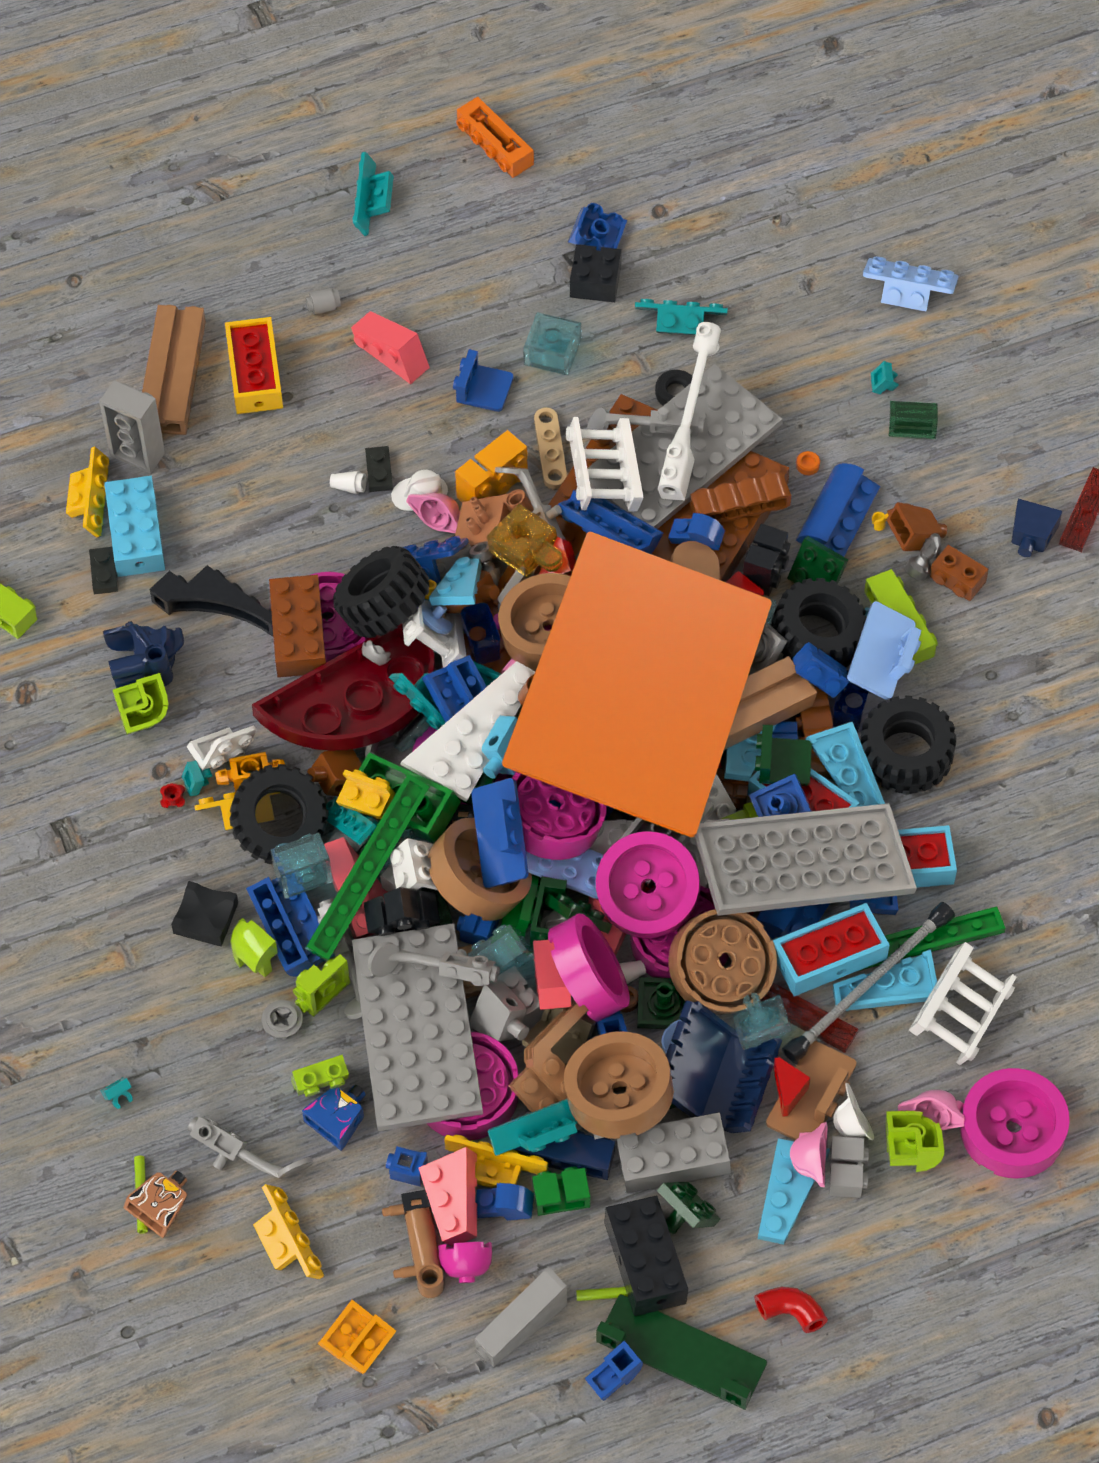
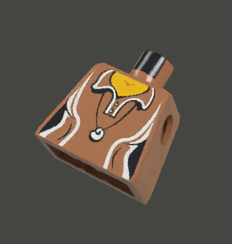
[123,1171,187,1238]

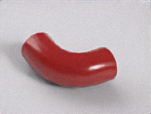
[754,1286,828,1333]

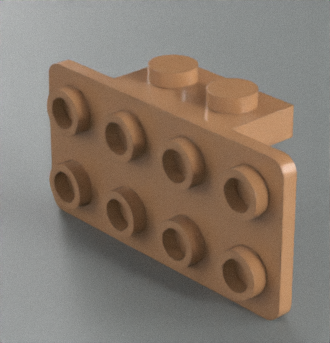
[766,1041,857,1140]

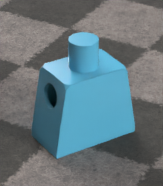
[482,715,518,779]

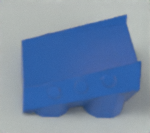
[568,203,627,251]

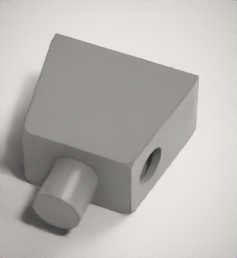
[469,981,529,1042]

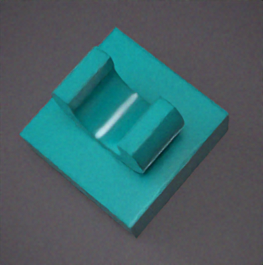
[871,361,899,394]
[181,761,213,796]
[100,1077,133,1109]

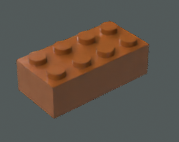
[269,574,326,678]

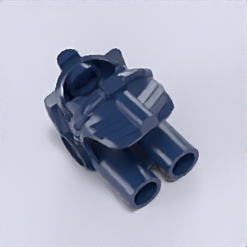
[103,621,184,688]

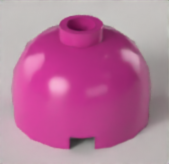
[438,1242,492,1283]

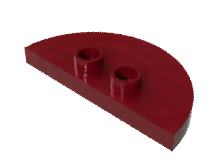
[252,623,435,751]

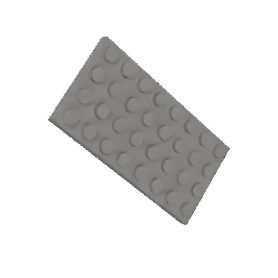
[587,364,783,529]
[695,803,917,916]
[352,923,483,1131]

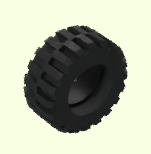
[333,546,430,638]
[770,578,867,667]
[860,695,956,794]
[230,764,329,865]

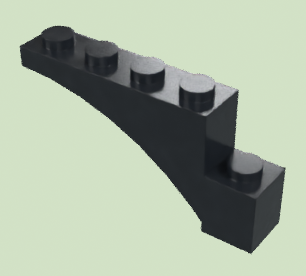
[149,565,273,637]

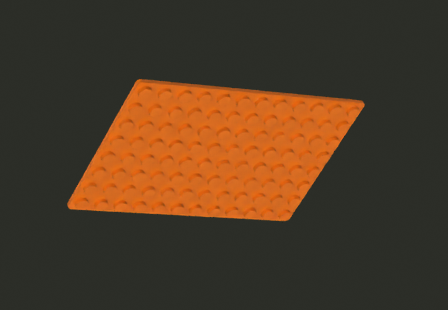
[502,532,772,837]

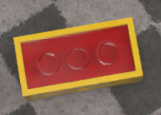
[225,317,283,414]

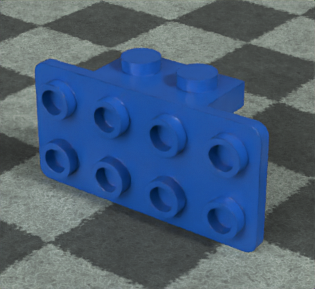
[403,536,469,583]
[471,778,529,888]

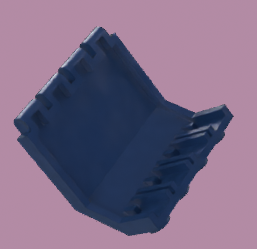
[666,1001,782,1133]

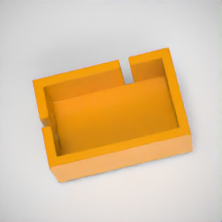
[455,430,528,502]

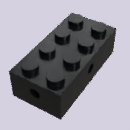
[604,1195,688,1316]

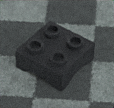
[171,881,238,947]

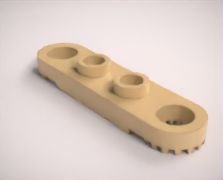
[534,408,567,490]

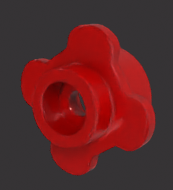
[160,783,185,808]

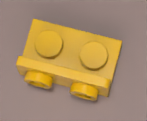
[336,770,395,819]

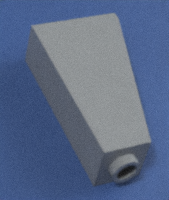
[475,1267,567,1367]

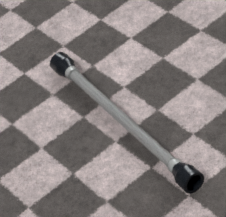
[782,902,955,1064]

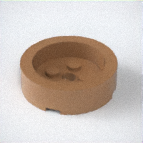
[498,573,571,670]
[428,818,532,921]
[668,909,777,1015]
[564,1031,674,1139]

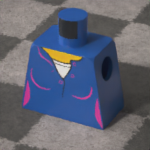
[302,1084,366,1151]

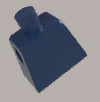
[1011,498,1062,557]

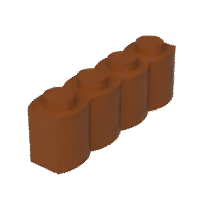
[690,472,791,523]
[795,685,833,780]

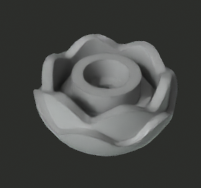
[362,640,391,666]

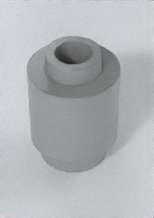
[305,288,341,315]

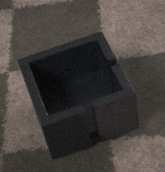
[570,244,622,303]
[743,523,791,596]
[363,887,440,936]

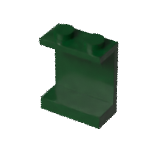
[530,876,567,954]

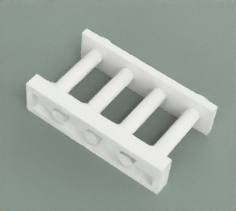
[566,417,644,511]
[402,605,466,668]
[909,942,1016,1065]

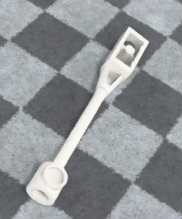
[658,322,721,501]

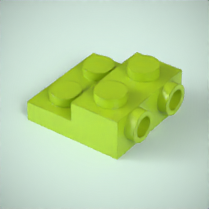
[293,954,350,1017]
[291,1055,349,1097]

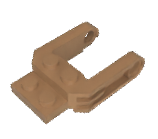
[508,1000,588,1112]

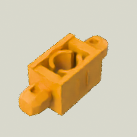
[215,752,285,792]

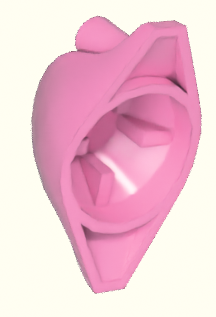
[406,493,460,533]
[898,1090,965,1130]
[790,1122,828,1188]

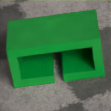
[532,1167,590,1216]

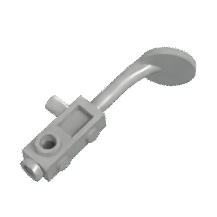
[587,407,704,441]
[495,467,565,557]
[317,898,362,1019]
[368,942,499,986]
[188,1117,313,1179]

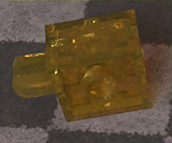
[487,504,563,577]

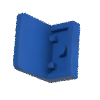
[453,349,513,412]

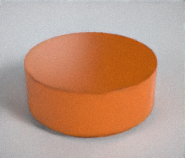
[796,451,820,475]

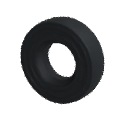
[655,370,693,406]

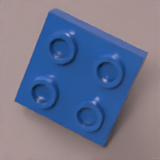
[749,774,812,817]

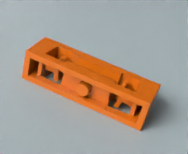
[456,96,534,178]

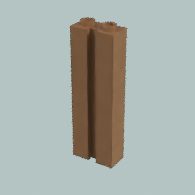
[142,305,206,435]
[724,656,817,750]

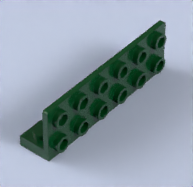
[596,1294,767,1410]

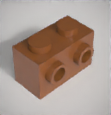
[930,544,989,601]

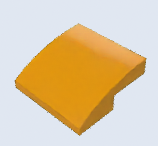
[318,1300,396,1374]

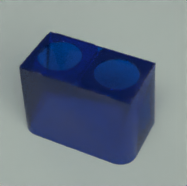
[461,603,501,665]
[833,670,869,733]

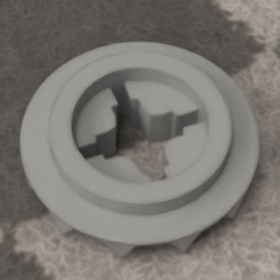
[261,1000,303,1040]

